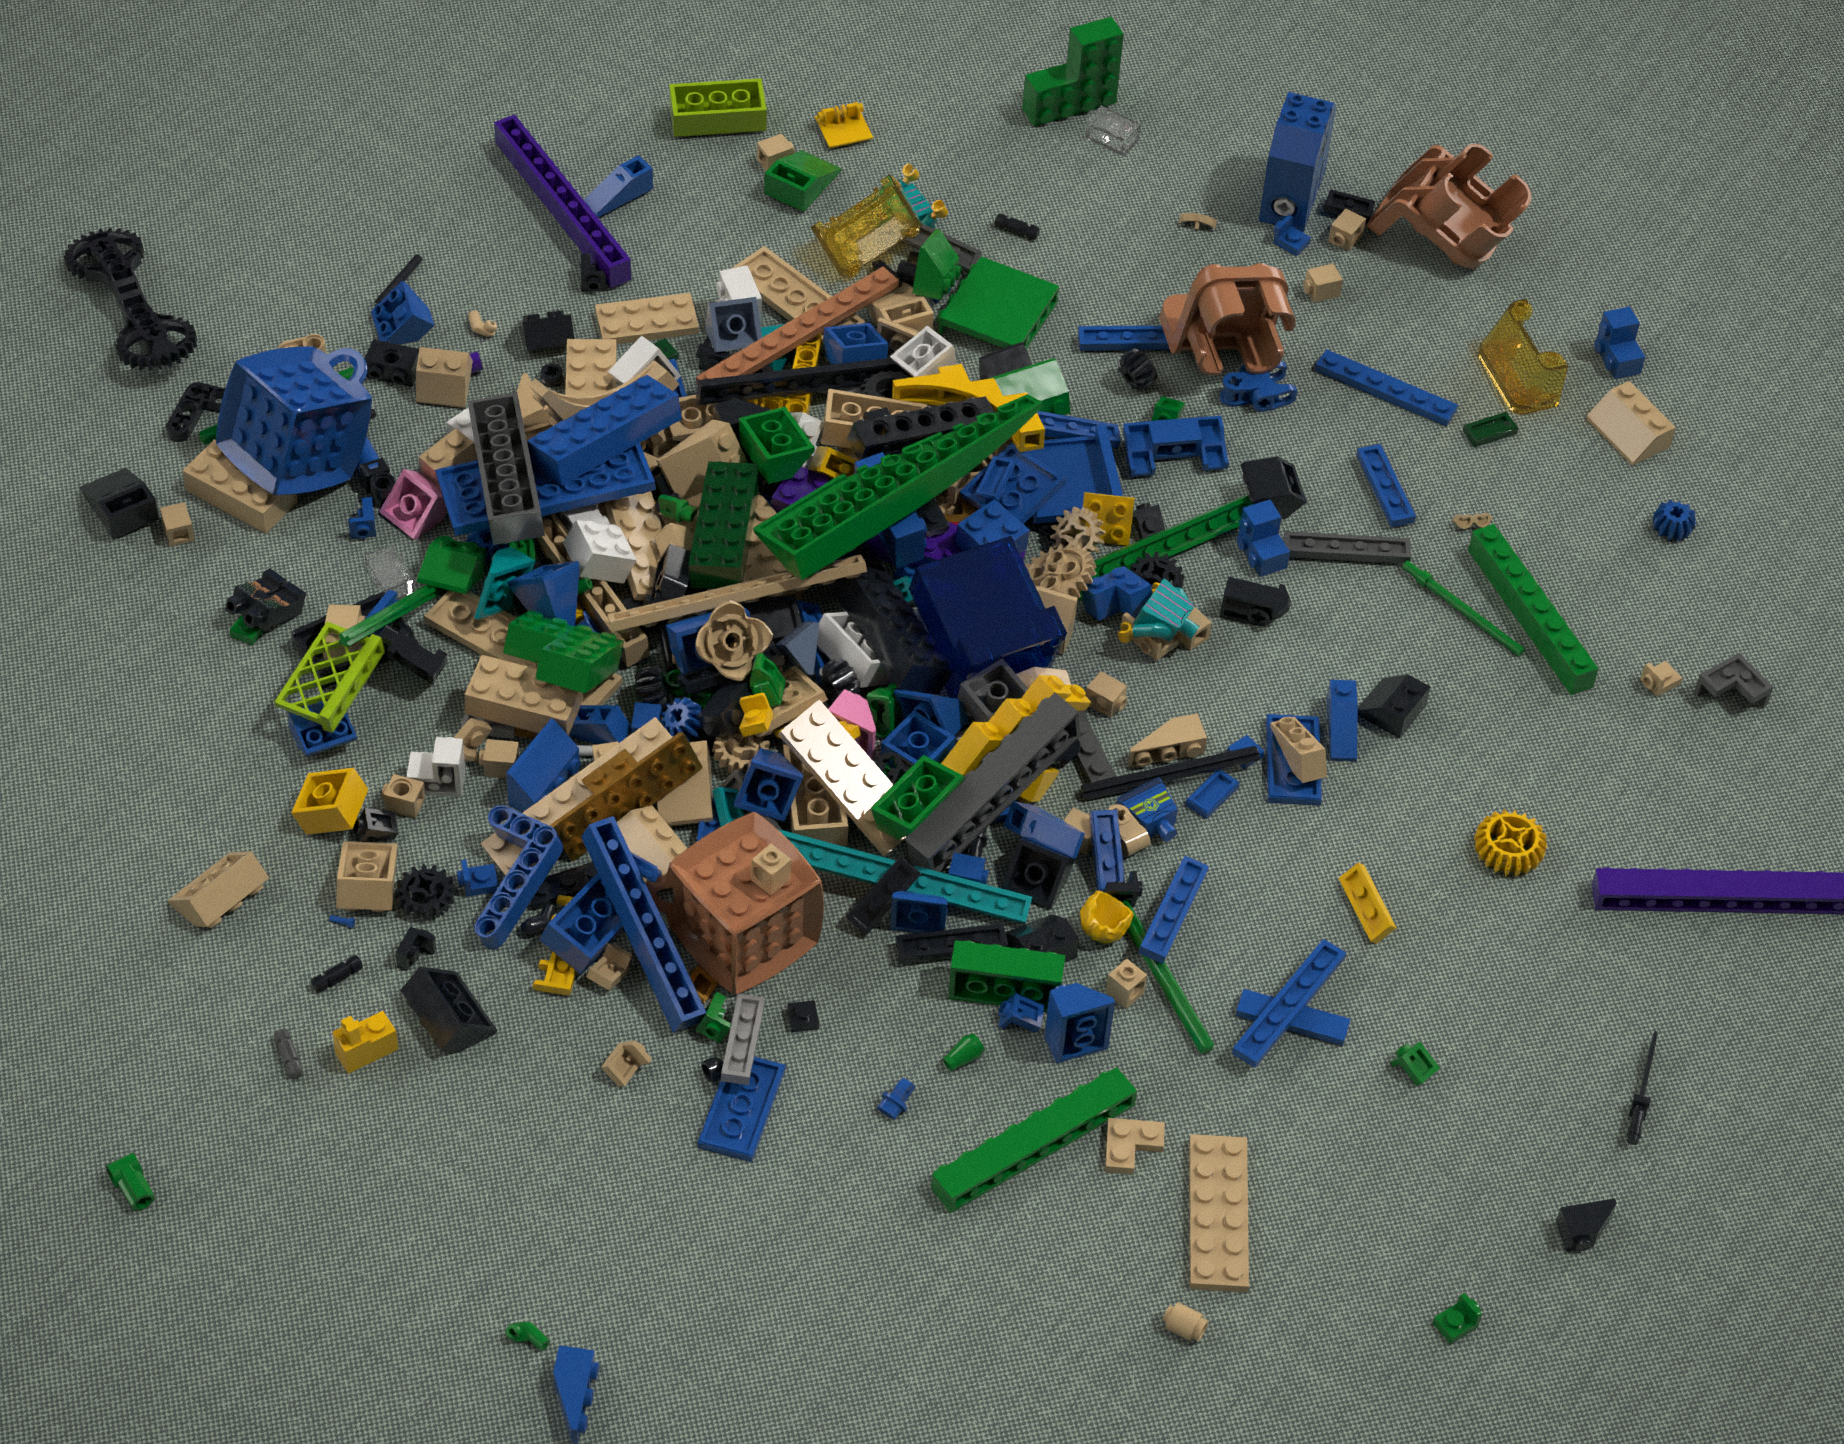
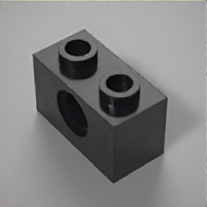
[364,339,419,387]

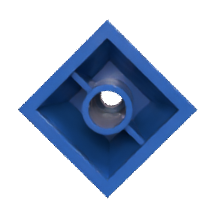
[507,561,580,626]
[734,748,803,822]

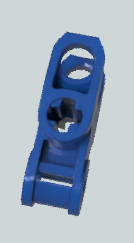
[1220,361,1297,411]

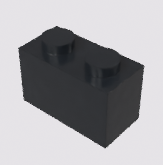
[697,682,753,737]

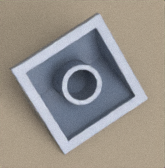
[705,297,762,352]
[776,621,819,675]

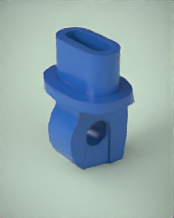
[877,1078,916,1120]

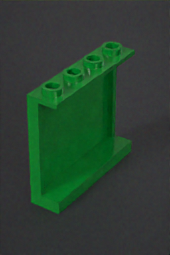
[937,256,1059,350]

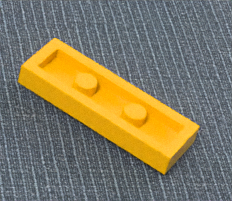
[1338,862,1397,944]

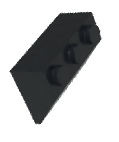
[401,966,498,1052]

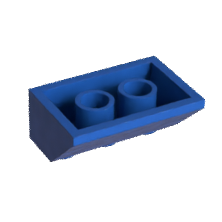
[666,606,750,674]
[506,719,581,812]
[1044,983,1115,1064]

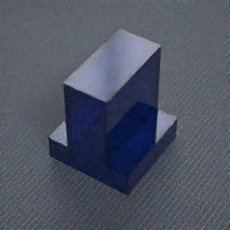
[909,536,1067,699]

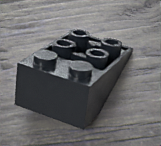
[79,468,159,539]

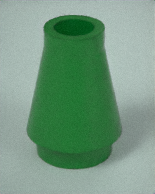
[942,1033,985,1072]

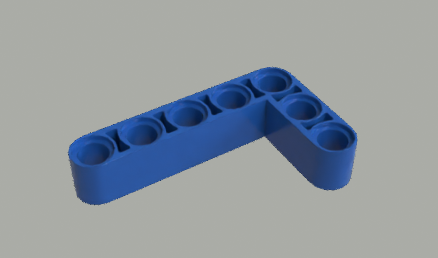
[475,805,563,949]

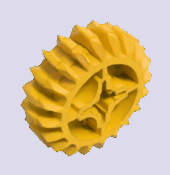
[1474,809,1547,877]

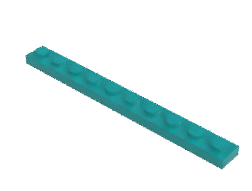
[778,829,1032,925]

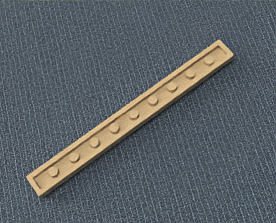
[607,555,867,633]

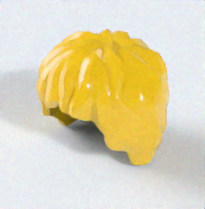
[1080,891,1134,944]

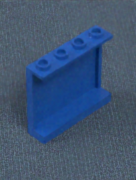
[1026,424,1123,524]

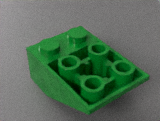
[764,150,842,212]

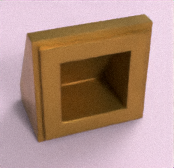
[688,966,718,1004]

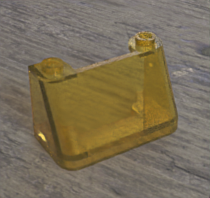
[811,174,922,278]
[1478,298,1568,415]

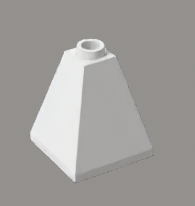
[890,326,956,377]

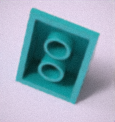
[474,547,535,620]

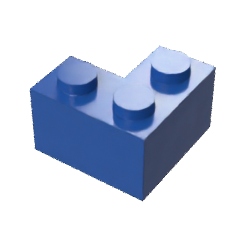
[1594,306,1645,379]
[1237,500,1290,577]
[1082,566,1153,621]

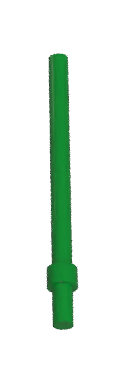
[1402,560,1525,657]

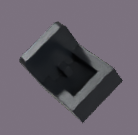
[696,336,730,371]
[1132,503,1165,540]

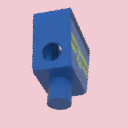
[1116,777,1177,842]

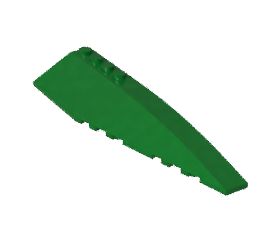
[753,394,1043,580]

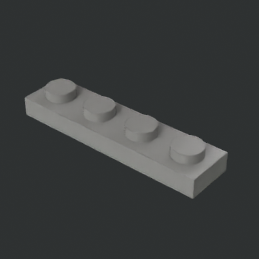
[721,994,765,1085]

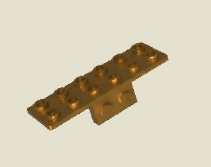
[550,732,702,861]

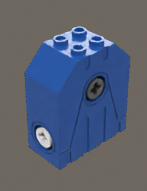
[1258,92,1337,232]

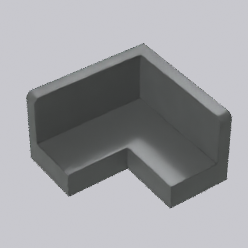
[1694,653,1773,707]

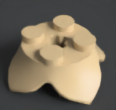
[695,600,773,681]

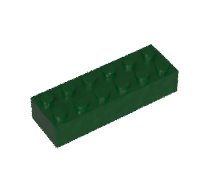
[689,461,760,589]

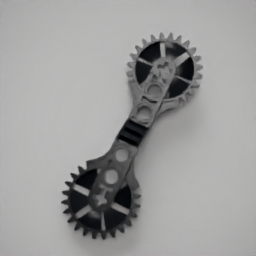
[64,228,198,371]

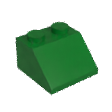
[417,536,486,594]

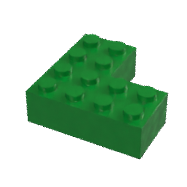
[1022,16,1124,127]
[503,611,624,694]

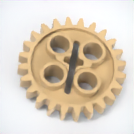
[1016,543,1097,597]

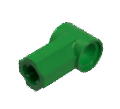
[105,1152,155,1211]

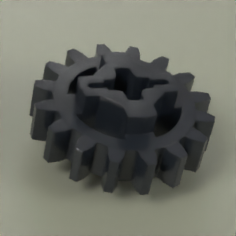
[1130,551,1185,588]
[395,864,456,920]

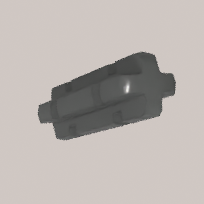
[274,1028,303,1079]

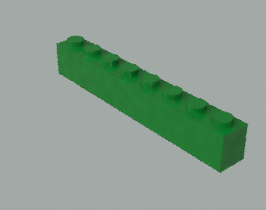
[1468,524,1599,695]
[931,1067,1137,1213]

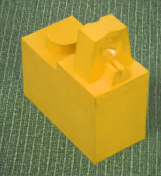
[808,446,858,479]
[332,1011,398,1074]

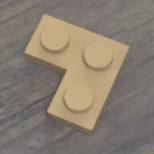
[1105,1118,1165,1174]

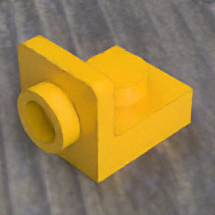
[739,693,773,737]

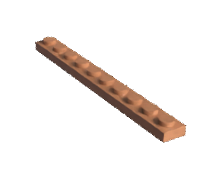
[696,267,899,385]

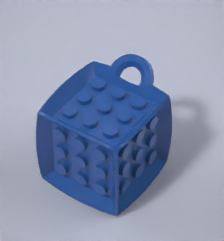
[216,346,372,495]

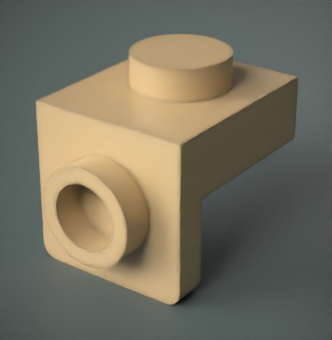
[587,943,632,991]
[601,1041,652,1087]

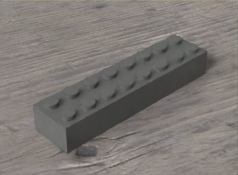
[467,392,545,545]
[905,693,1081,872]

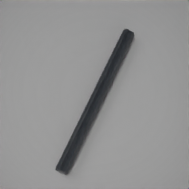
[1081,746,1260,800]

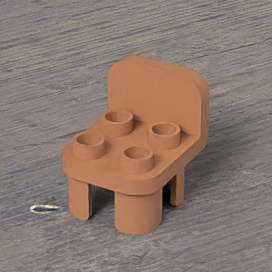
[1367,144,1531,269]
[1159,263,1296,375]

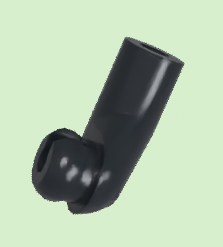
[520,904,556,936]

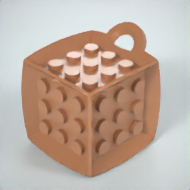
[645,812,824,995]

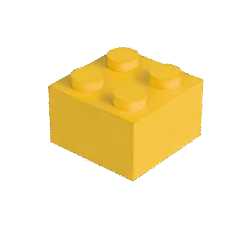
[291,768,369,835]

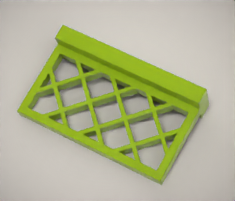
[274,621,385,733]

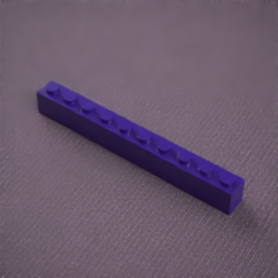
[494,114,631,288]
[1592,867,1844,915]

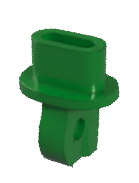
[658,494,698,523]

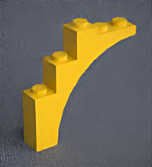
[892,364,1045,452]
[941,675,1092,788]

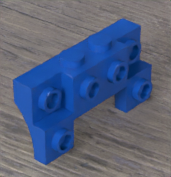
[1123,416,1229,477]

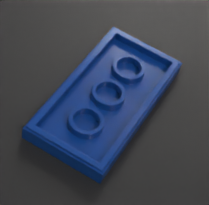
[1266,714,1322,806]
[698,1057,786,1162]

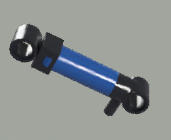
[356,408,396,508]

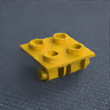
[814,101,873,148]
[1080,492,1135,546]

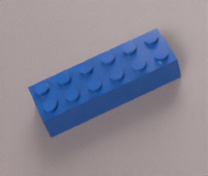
[527,375,682,486]

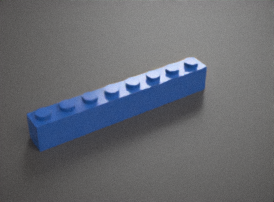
[581,816,706,1033]

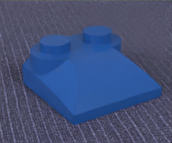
[890,891,948,933]

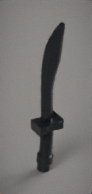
[1627,1031,1658,1145]

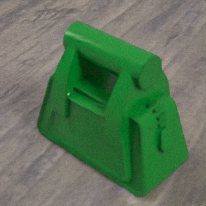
[750,653,786,708]
[867,683,902,738]

